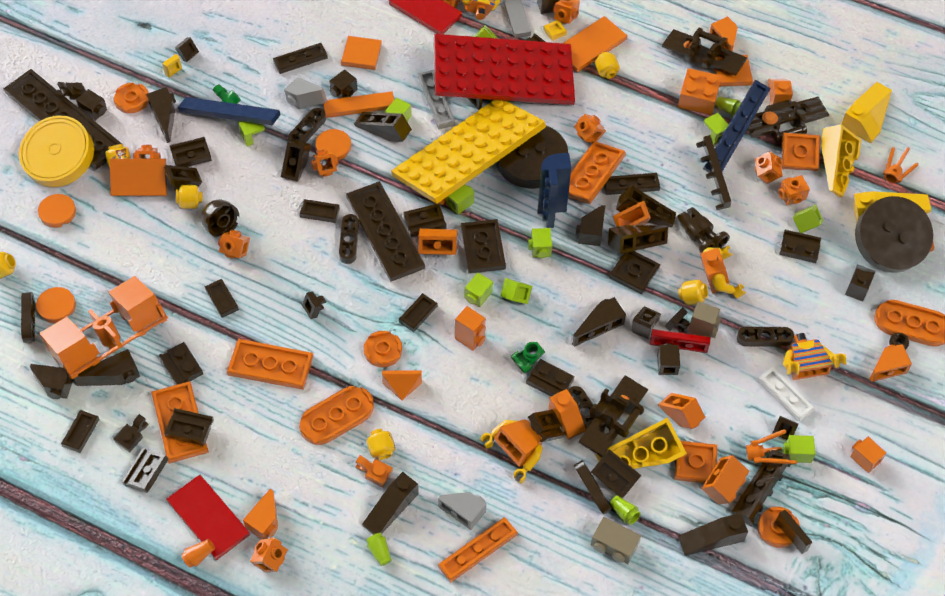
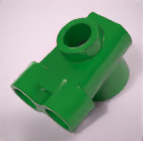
[213,84,242,104]
[510,341,545,374]

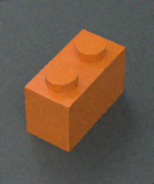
[418,229,457,255]
[455,306,486,351]
[701,455,749,505]

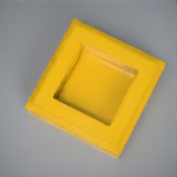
[543,20,567,41]
[162,54,182,78]

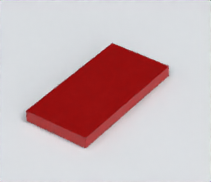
[389,0,462,34]
[166,474,250,561]

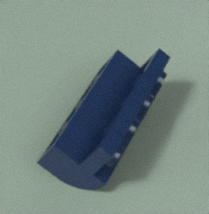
[537,153,571,228]

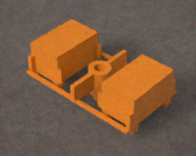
[39,276,168,379]

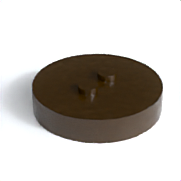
[496,125,568,189]
[855,196,933,273]

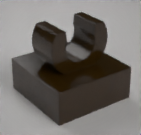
[175,37,199,62]
[302,291,327,319]
[665,307,690,333]

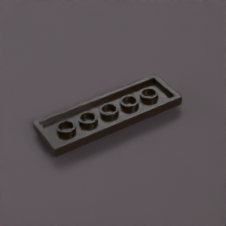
[346,181,425,282]

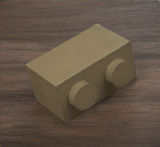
[687,301,722,338]
[591,516,641,564]

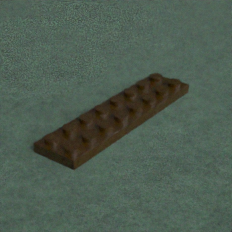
[3,69,122,170]

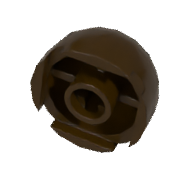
[201,199,240,237]

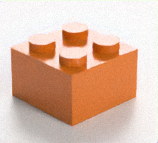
[678,68,722,115]

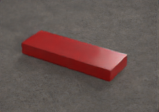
[650,329,711,353]

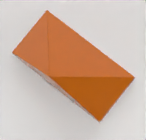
[613,201,651,227]
[382,370,422,401]

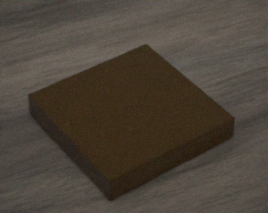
[609,251,661,294]

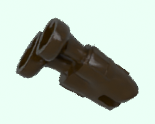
[677,207,730,253]

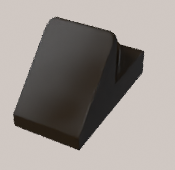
[164,165,202,193]
[631,306,661,339]

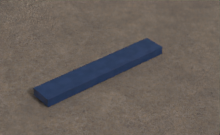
[703,79,771,173]
[178,97,281,126]

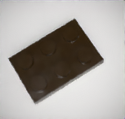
[461,219,506,274]

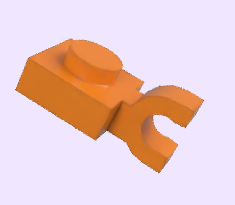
[356,455,393,487]

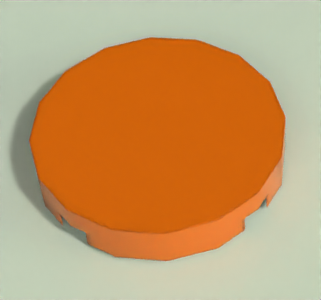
[113,82,149,113]
[316,129,351,160]
[38,194,76,228]
[36,287,76,323]
[364,331,402,367]
[757,506,800,548]

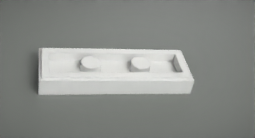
[758,367,814,422]

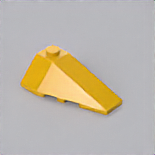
[841,82,892,143]
[821,124,862,198]
[853,191,932,223]
[595,417,687,469]

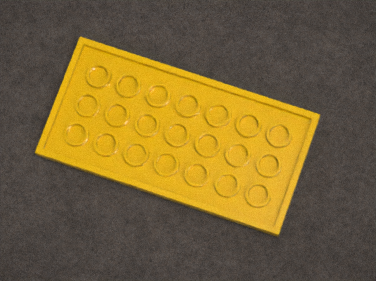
[391,100,546,204]

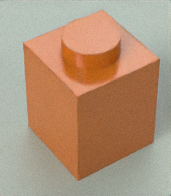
[850,436,887,473]

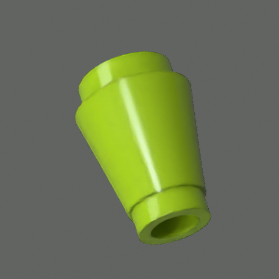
[716,96,741,116]
[610,495,641,525]
[366,533,392,566]

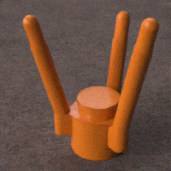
[883,147,919,183]
[746,429,797,464]

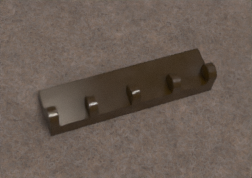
[696,135,731,210]
[731,450,791,526]

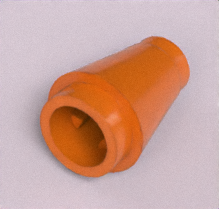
[182,539,215,568]

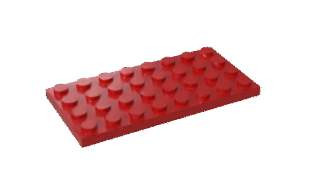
[433,34,575,105]

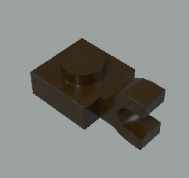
[54,82,86,100]
[113,414,149,453]

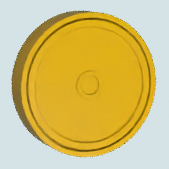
[19,116,94,187]

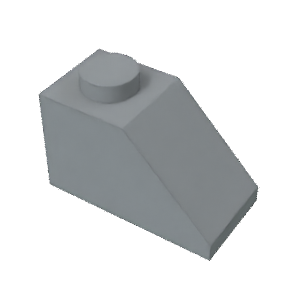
[284,77,327,108]
[438,492,487,530]

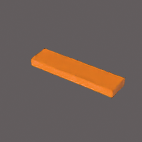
[323,91,394,118]
[438,517,518,583]

